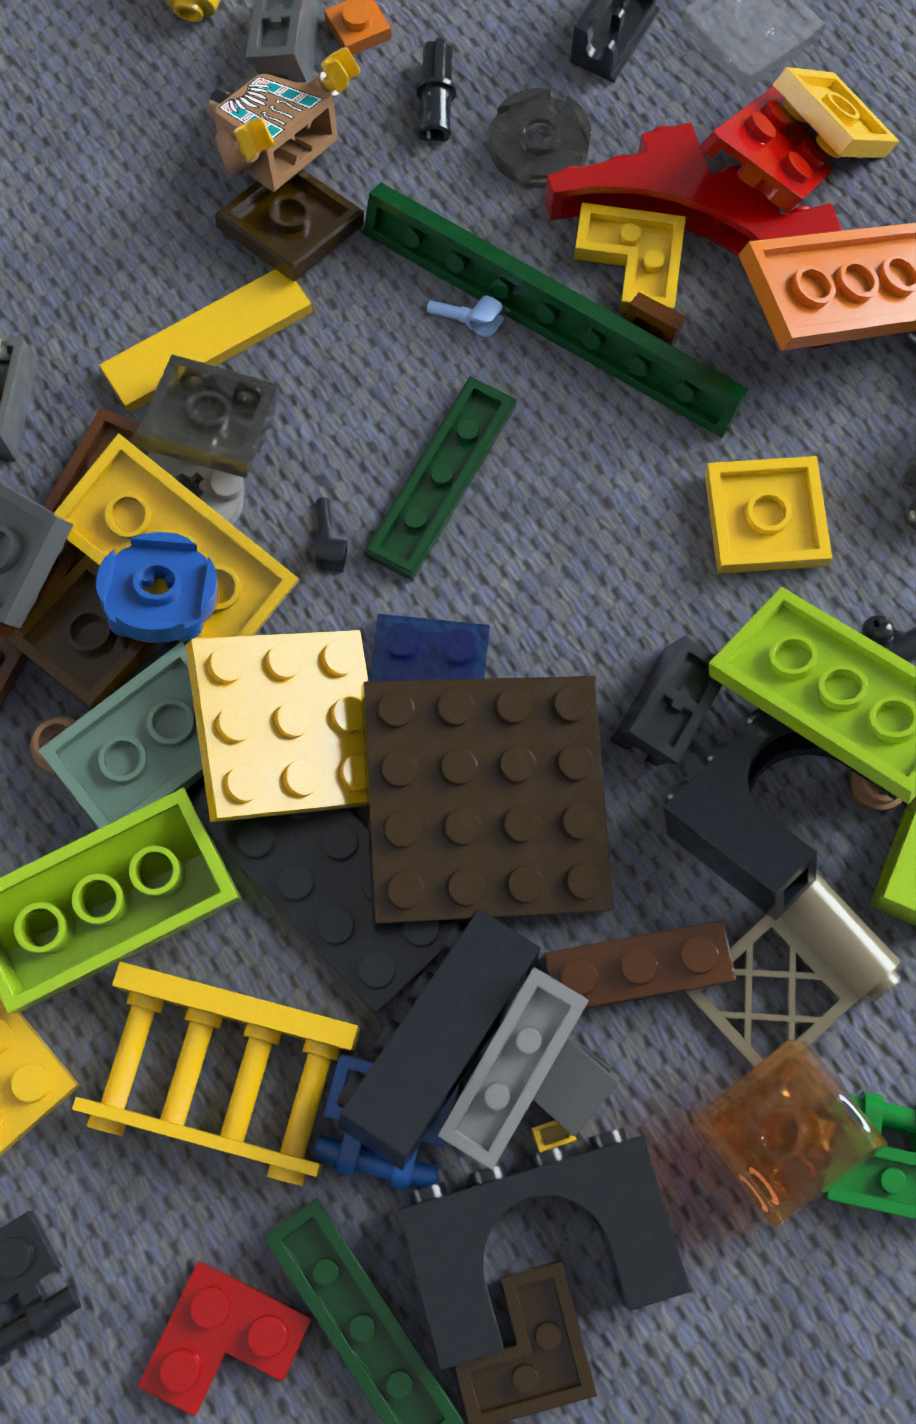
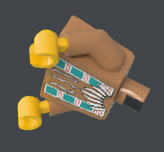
[208,47,360,192]

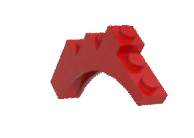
[544,122,842,349]

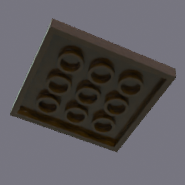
[361,676,614,924]

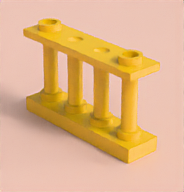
[72,961,360,1186]

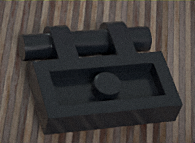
[0,1211,81,1367]

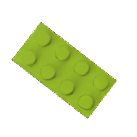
[709,587,916,804]

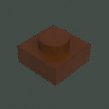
[624,292,686,347]

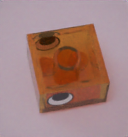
[692,1039,888,1228]

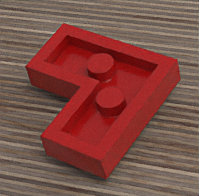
[137,1260,313,1416]

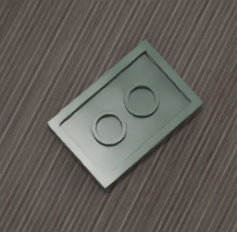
[38,641,204,829]

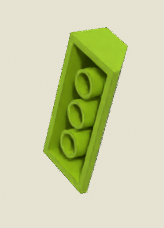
[0,787,242,1014]

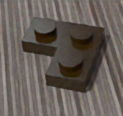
[455,1260,597,1424]

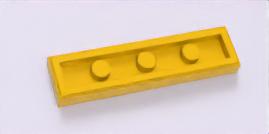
[99,269,313,414]

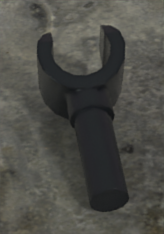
[314,497,348,573]

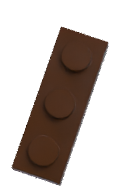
[545,920,736,1009]

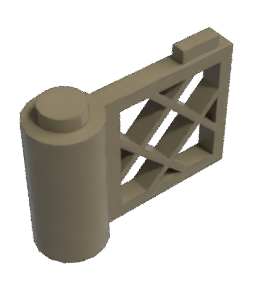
[684,872,901,1084]

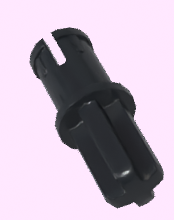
[416,38,456,141]

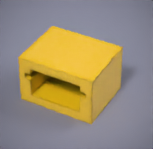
[530,1120,577,1152]

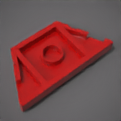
[699,86,832,213]

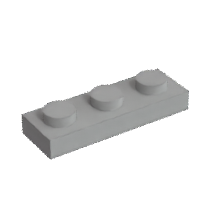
[438,968,589,1170]

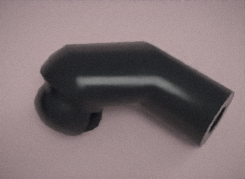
[861,615,916,662]

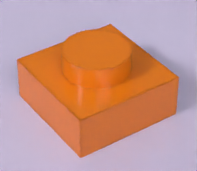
[324,0,391,55]

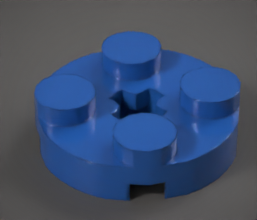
[96,532,218,643]

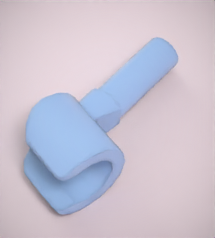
[427,296,504,337]

